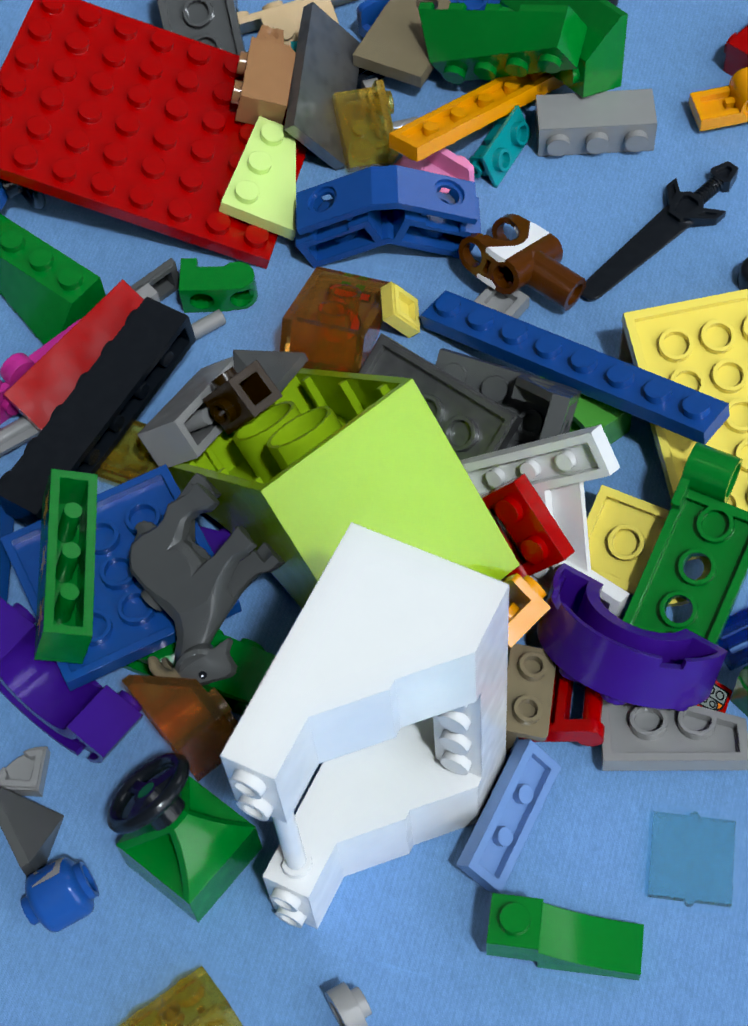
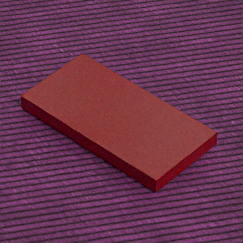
[3,279,144,432]

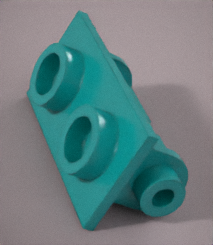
[468,105,532,188]

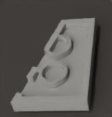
[601,699,748,771]

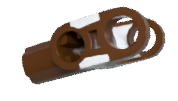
[458,214,586,311]

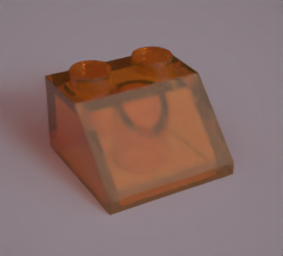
[122,675,238,782]

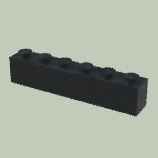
[0,297,196,525]

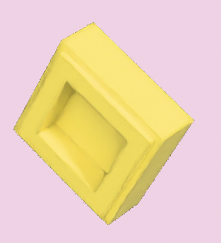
[380,281,420,338]

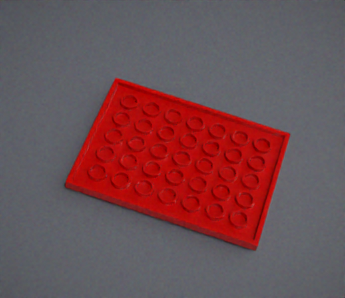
[0,0,308,269]

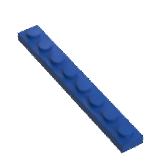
[420,290,730,444]

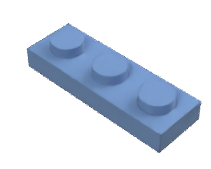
[456,739,562,893]

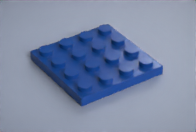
[0,464,242,691]

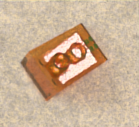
[280,266,389,373]

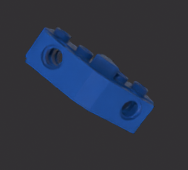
[295,165,481,268]

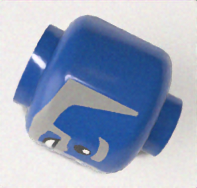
[20,857,99,933]

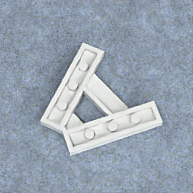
[460,424,630,618]

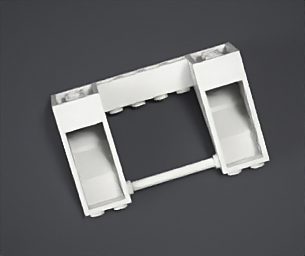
[220,522,509,929]

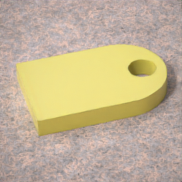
[587,485,711,607]

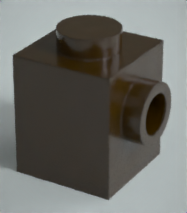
[202,360,283,435]

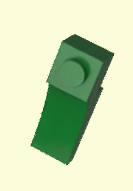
[486,893,644,981]

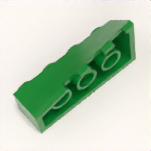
[418,2,588,84]
[0,214,106,344]

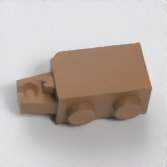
[231,25,296,125]

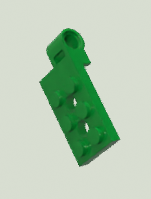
[622,442,748,645]

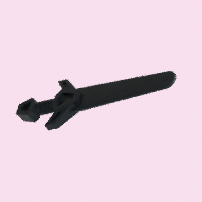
[582,161,739,300]

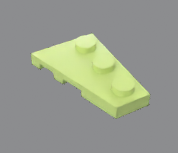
[219,116,296,240]

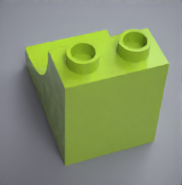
[168,368,520,609]

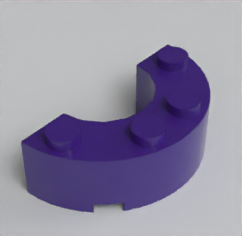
[537,563,728,711]
[0,597,143,763]

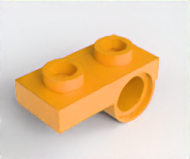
[688,67,748,132]

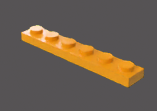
[389,72,564,162]

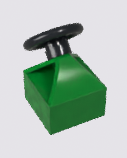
[107,753,263,923]

